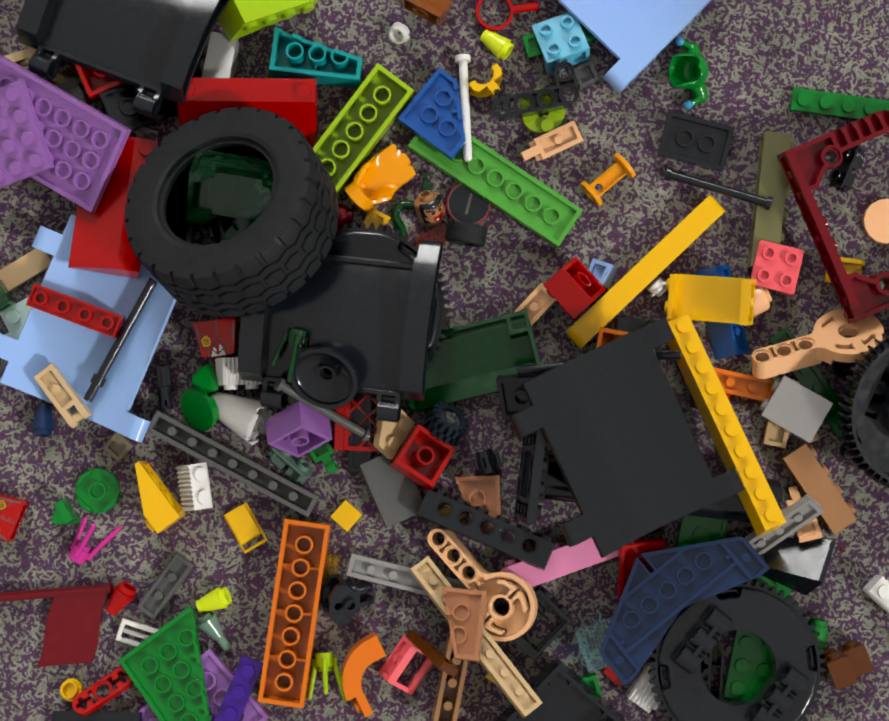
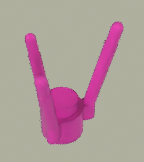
[68,516,122,565]

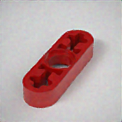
[72,667,133,716]

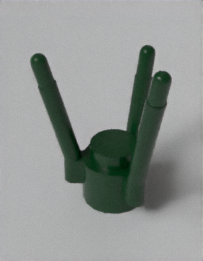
[271,327,309,383]

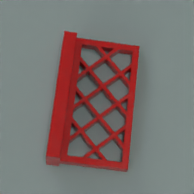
[334,395,380,452]

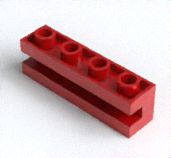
[26,283,125,338]

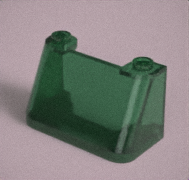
[186,150,273,224]

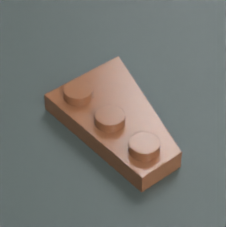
[454,475,503,544]
[441,586,488,662]

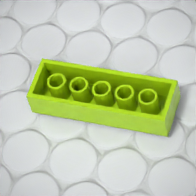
[313,63,414,197]

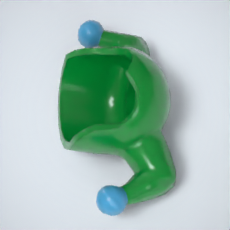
[668,36,709,110]

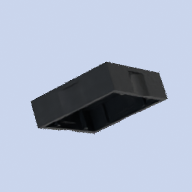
[496,657,625,721]

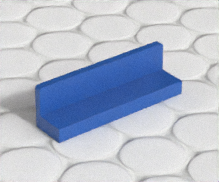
[695,264,750,360]

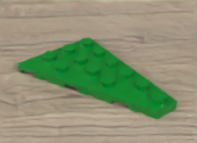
[118,606,211,721]

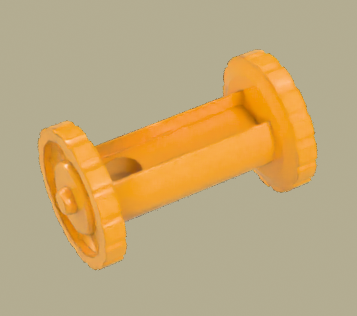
[580,153,636,207]

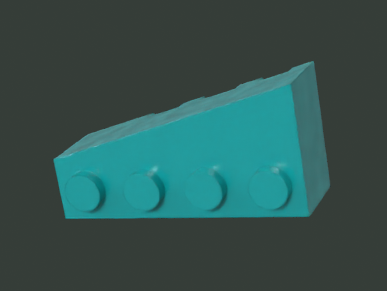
[269,27,363,89]

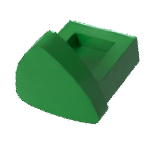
[191,364,218,396]
[51,498,80,525]

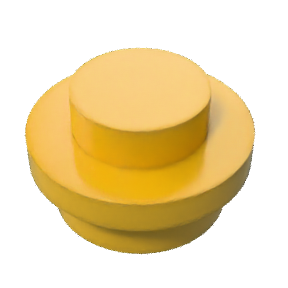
[60,678,83,702]

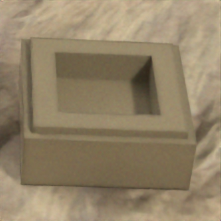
[102,432,134,463]

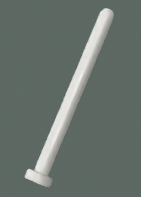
[455,54,472,162]

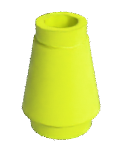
[480,29,514,60]
[196,587,232,613]

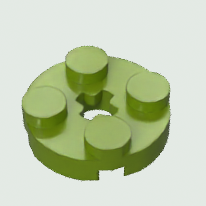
[520,88,565,134]

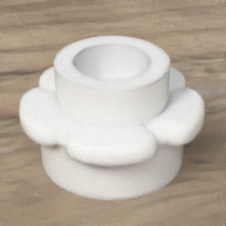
[389,22,410,44]
[647,277,667,297]

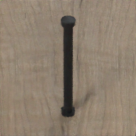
[664,167,773,210]

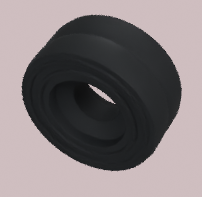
[445,221,487,247]

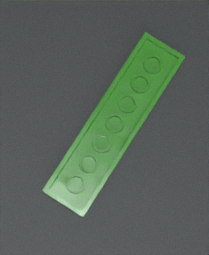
[407,135,583,249]

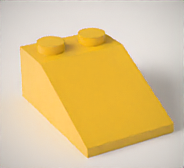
[135,460,186,534]

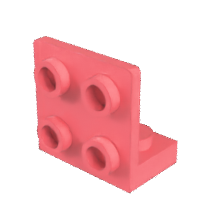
[750,240,804,296]

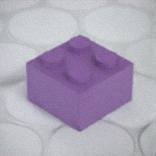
[265,401,332,458]

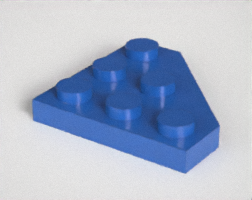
[397,67,466,161]

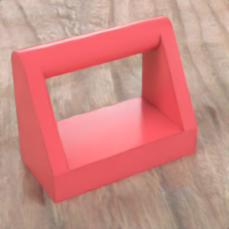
[379,635,434,695]

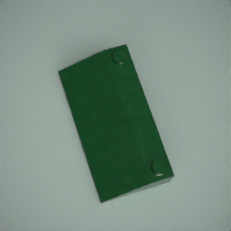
[408,309,541,413]

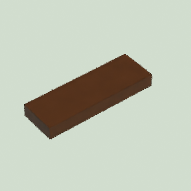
[406,630,459,677]

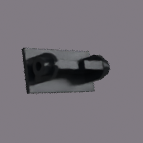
[829,145,865,193]

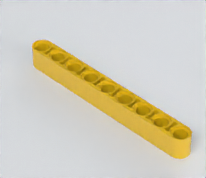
[565,195,726,349]

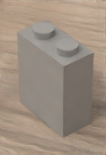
[759,375,833,444]

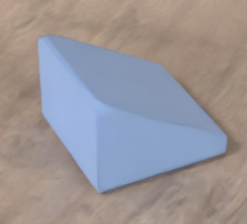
[588,258,617,289]

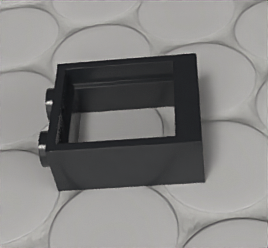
[501,588,572,661]

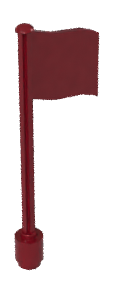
[0,581,114,667]

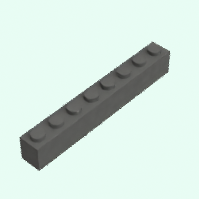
[147,410,320,517]

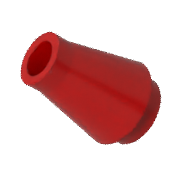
[105,581,137,616]

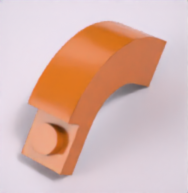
[341,632,386,718]

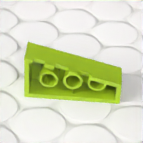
[218,0,319,42]

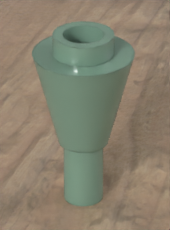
[197,612,231,651]

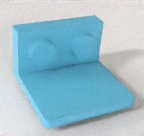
[532,12,590,76]

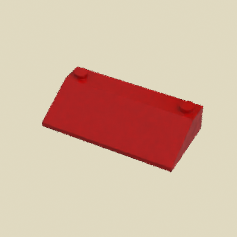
[177,77,318,147]
[68,137,158,279]

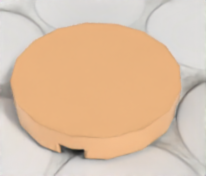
[862,199,889,244]

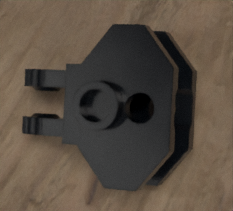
[322,574,374,626]

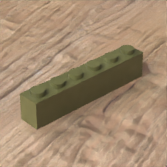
[747,131,794,269]

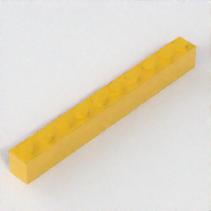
[667,314,786,537]

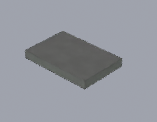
[358,455,423,528]

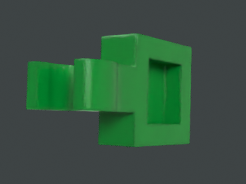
[309,441,339,474]

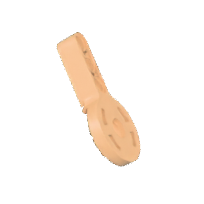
[752,309,884,379]
[427,527,538,641]

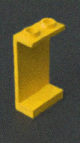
[664,274,756,326]

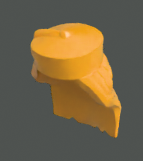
[345,144,416,213]

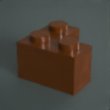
[820,640,874,690]

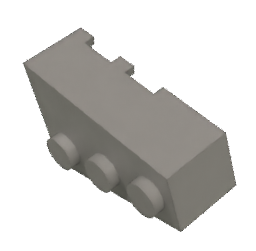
[200,32,239,78]

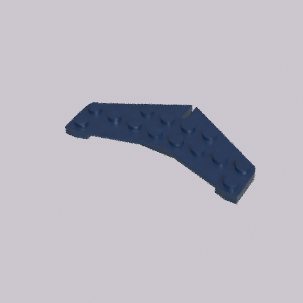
[600,537,770,686]

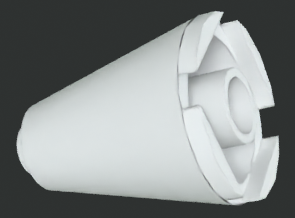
[211,392,273,445]

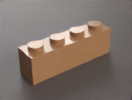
[779,443,857,535]
[431,632,468,721]

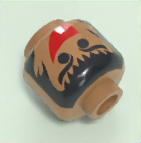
[414,190,446,225]

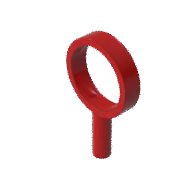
[475,0,539,32]

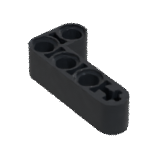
[491,61,579,122]

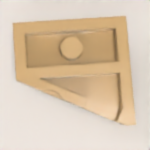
[373,409,415,459]

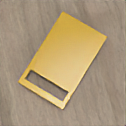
[223,502,268,554]

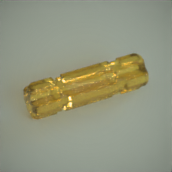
[321,554,340,596]

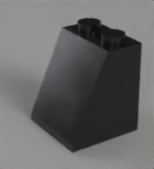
[761,532,836,595]

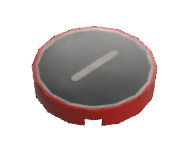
[446,184,491,224]

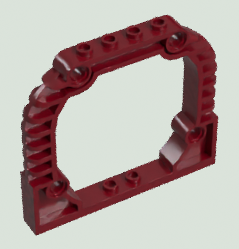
[776,110,889,323]

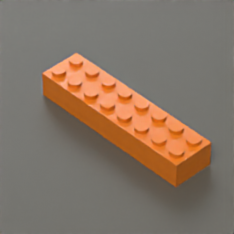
[258,517,332,709]

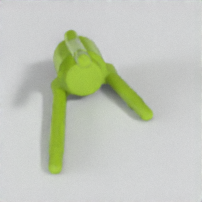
[307,652,347,703]

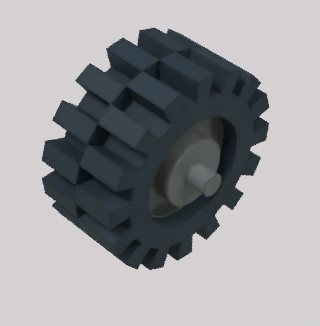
[425,401,469,444]

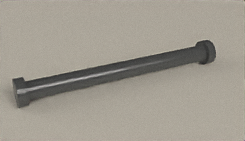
[274,377,371,442]

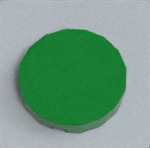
[180,386,219,431]
[75,468,121,513]

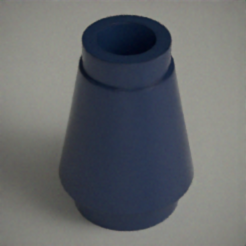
[31,403,54,437]

